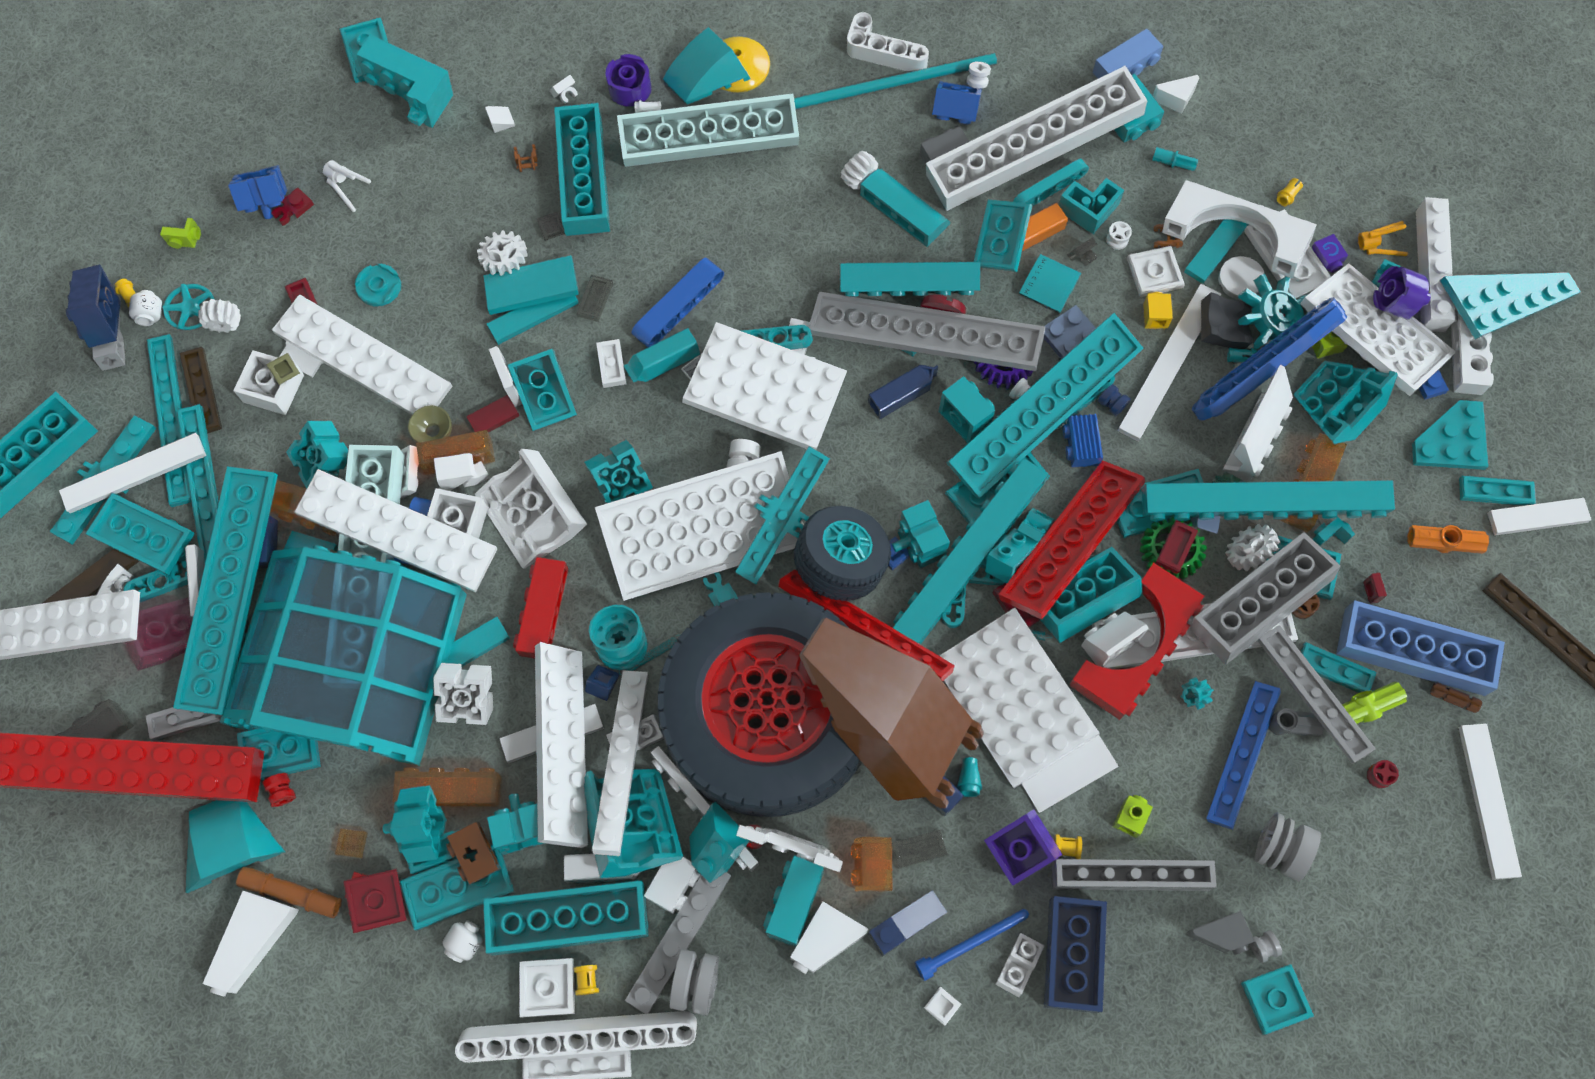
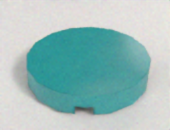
[355,264,401,307]

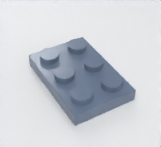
[1044,305,1095,359]

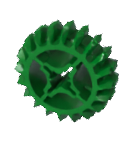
[1140,517,1207,580]

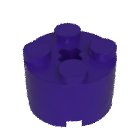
[605,54,652,107]
[1373,266,1431,320]

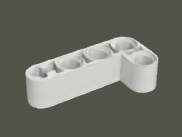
[847,12,929,72]

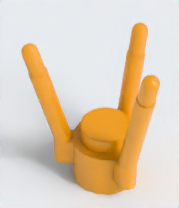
[1358,221,1408,256]

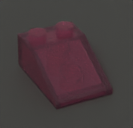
[125,597,193,671]

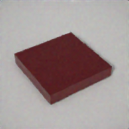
[343,868,407,933]

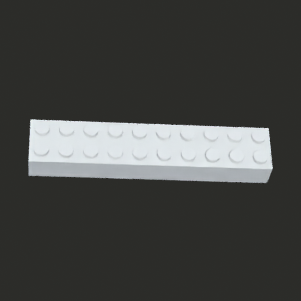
[926,66,1147,211]

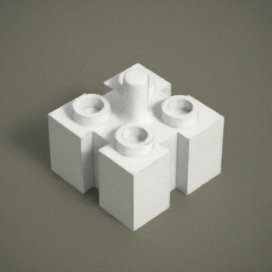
[433,663,493,725]

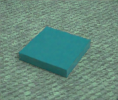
[1241,964,1314,1035]

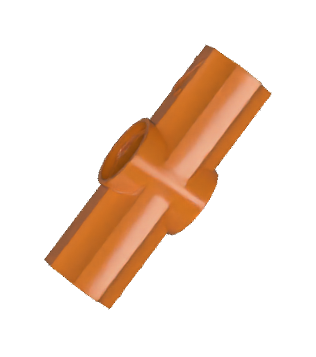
[1407,525,1489,554]

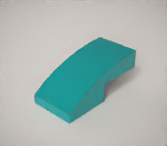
[1018,508,1054,542]

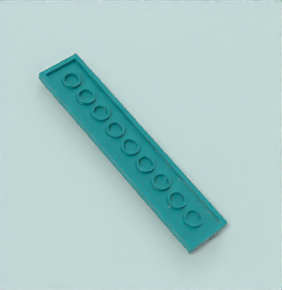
[946,313,1144,499]
[173,466,278,715]

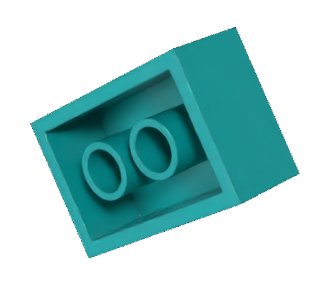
[763,856,824,948]

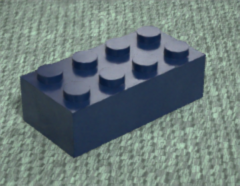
[1044,896,1107,1013]

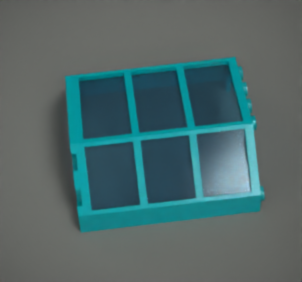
[220,545,467,766]

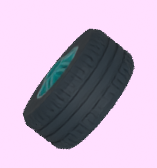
[794,506,891,601]

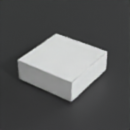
[924,987,961,1026]

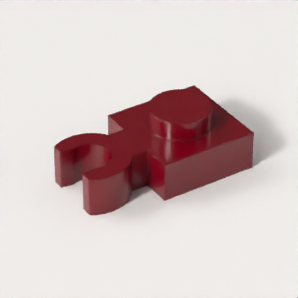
[271,187,314,226]

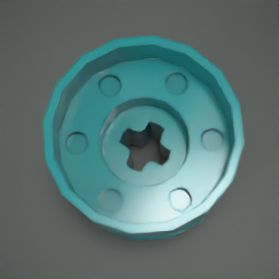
[589,605,648,670]

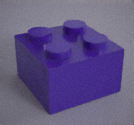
[984,810,1063,886]

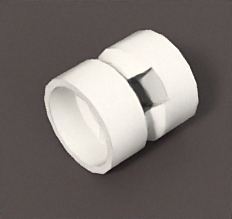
[726,439,761,468]

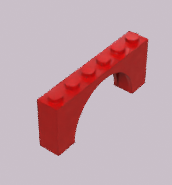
[1069,563,1204,720]

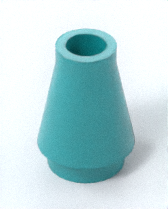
[957,757,982,797]

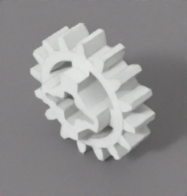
[477,230,528,276]
[1225,524,1280,571]

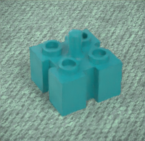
[286,421,349,489]
[584,440,653,504]
[892,500,950,569]
[383,785,447,863]
[487,793,545,855]

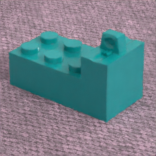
[356,35,453,128]

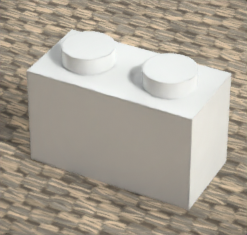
[644,857,700,914]

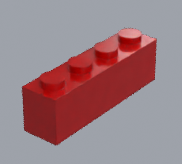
[513,557,569,659]

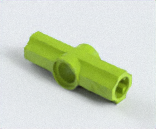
[1342,681,1407,724]

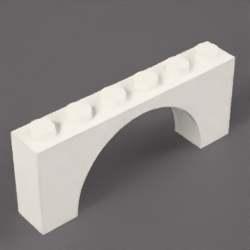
[1162,180,1317,279]

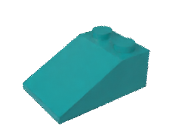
[508,349,577,431]

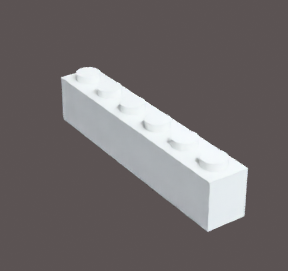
[1416,197,1455,332]

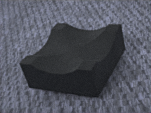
[1201,292,1252,349]

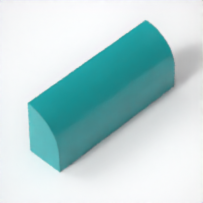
[860,169,950,247]

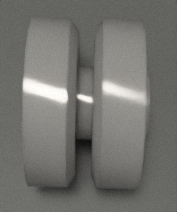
[670,949,719,1016]

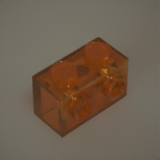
[851,837,893,892]

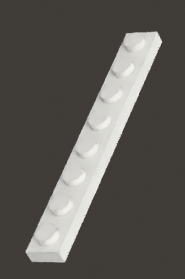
[592,670,648,856]

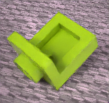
[160,218,201,249]

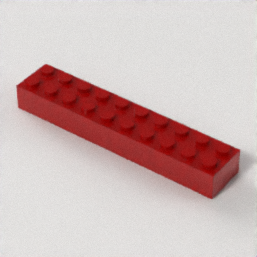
[0,733,264,802]

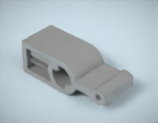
[92,315,125,371]

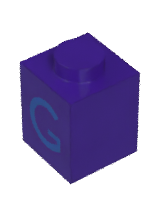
[1311,234,1348,273]

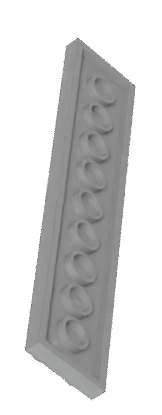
[809,292,1045,371]

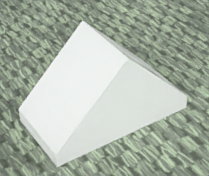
[1153,75,1199,114]
[434,453,475,491]

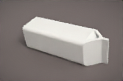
[564,854,642,883]

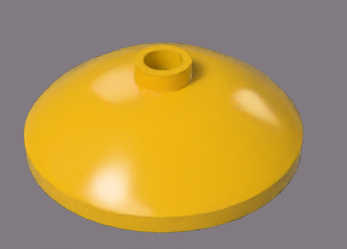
[721,37,770,92]

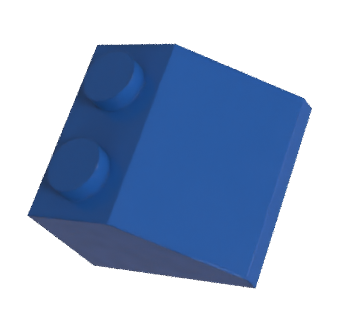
[932,81,982,124]

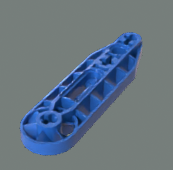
[1192,297,1347,420]

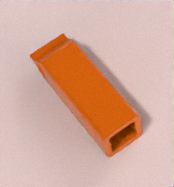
[1022,203,1068,251]

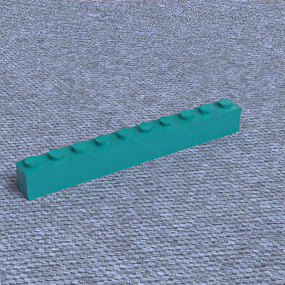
[893,458,1048,645]
[1141,480,1395,521]

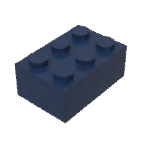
[66,264,120,348]

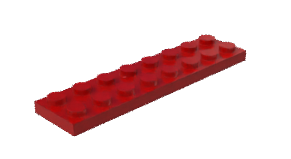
[999,460,1145,619]

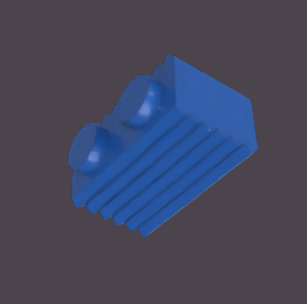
[1062,414,1103,467]

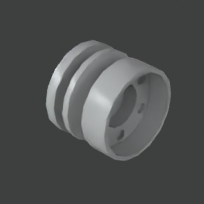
[1255,812,1321,882]

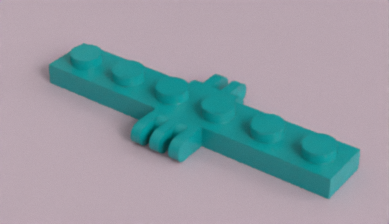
[50,415,157,545]
[735,446,830,584]

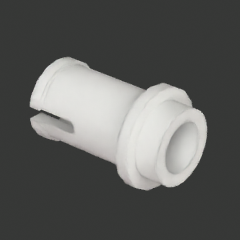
[635,100,661,113]

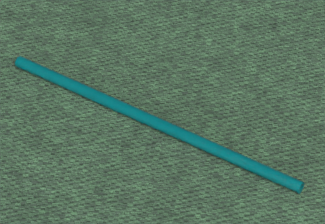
[794,53,997,109]

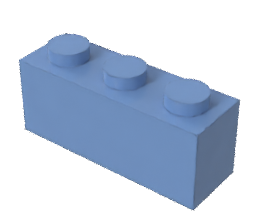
[1093,29,1163,79]

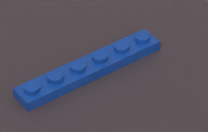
[1206,681,1281,830]

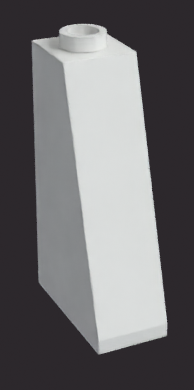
[203,891,299,997]

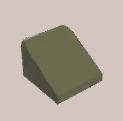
[266,353,300,385]

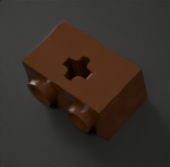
[446,822,501,884]

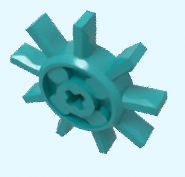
[1238,274,1309,349]

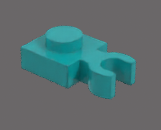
[703,572,738,606]

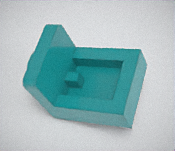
[1312,517,1355,546]

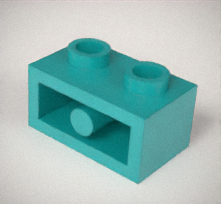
[985,528,1039,583]

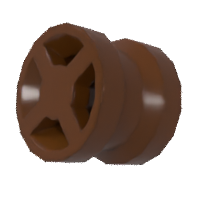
[1292,594,1320,619]

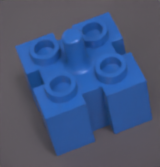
[228,165,287,219]

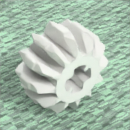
[841,151,878,190]
[199,299,241,333]

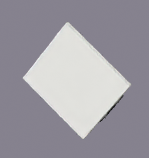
[1022,735,1119,813]

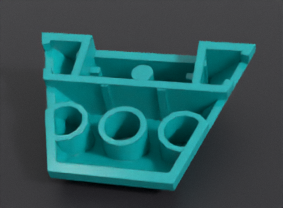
[663,27,750,105]
[1293,361,1398,444]
[185,800,286,893]

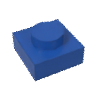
[1419,370,1449,400]

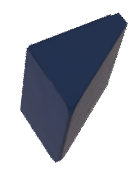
[585,665,620,701]

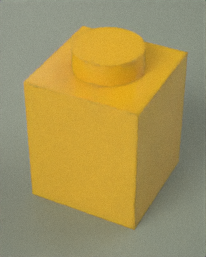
[1143,292,1173,329]

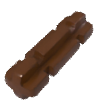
[1430,682,1482,713]

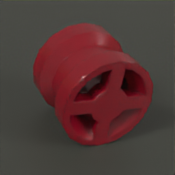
[1366,760,1399,789]

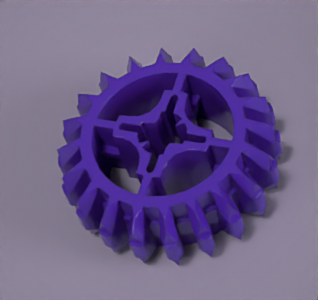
[974,361,1033,389]

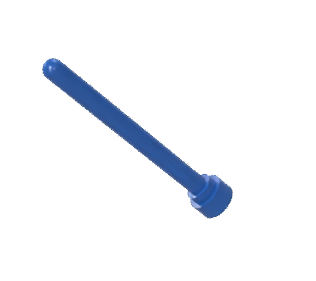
[914,909,1029,981]

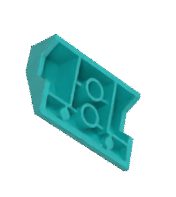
[584,769,683,878]

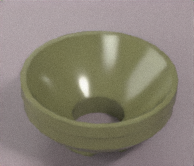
[408,405,452,447]

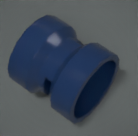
[1098,384,1131,417]

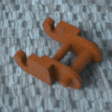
[514,144,538,172]
[1154,224,1183,248]

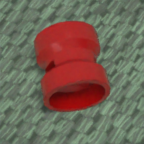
[263,773,296,807]

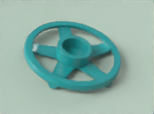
[162,284,215,330]

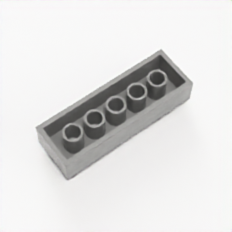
[1190,532,1341,665]

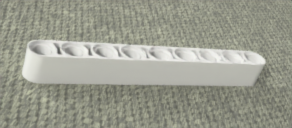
[455,1011,697,1063]

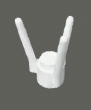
[323,160,371,212]

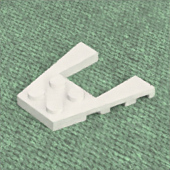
[736,825,843,872]

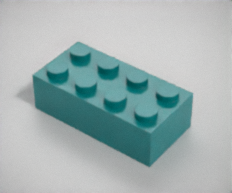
[1040,547,1142,643]

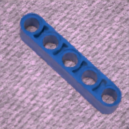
[631,258,724,348]

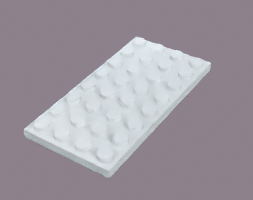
[595,451,804,600]

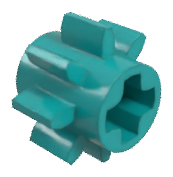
[1180,677,1214,710]

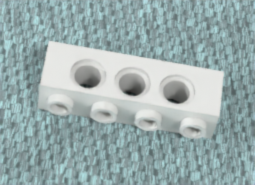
[1451,305,1494,395]

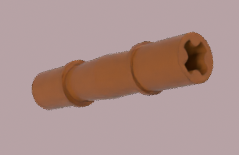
[236,866,342,919]

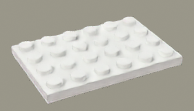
[1300,263,1456,396]
[682,322,847,450]
[940,608,1100,788]

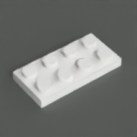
[1244,209,1331,299]

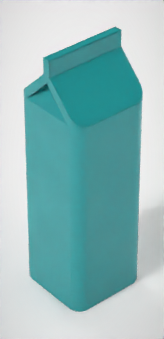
[624,328,701,383]

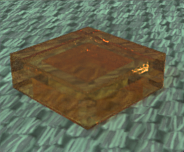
[335,829,368,858]

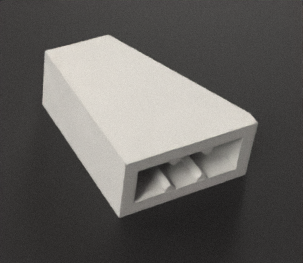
[790,902,868,974]

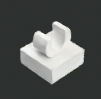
[550,75,577,104]

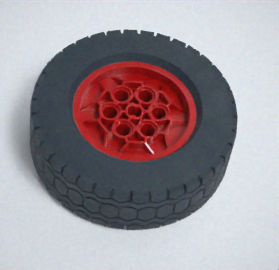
[658,592,862,817]

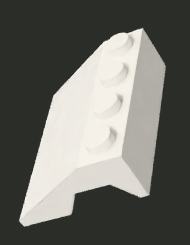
[1223,365,1293,482]
[475,449,587,569]

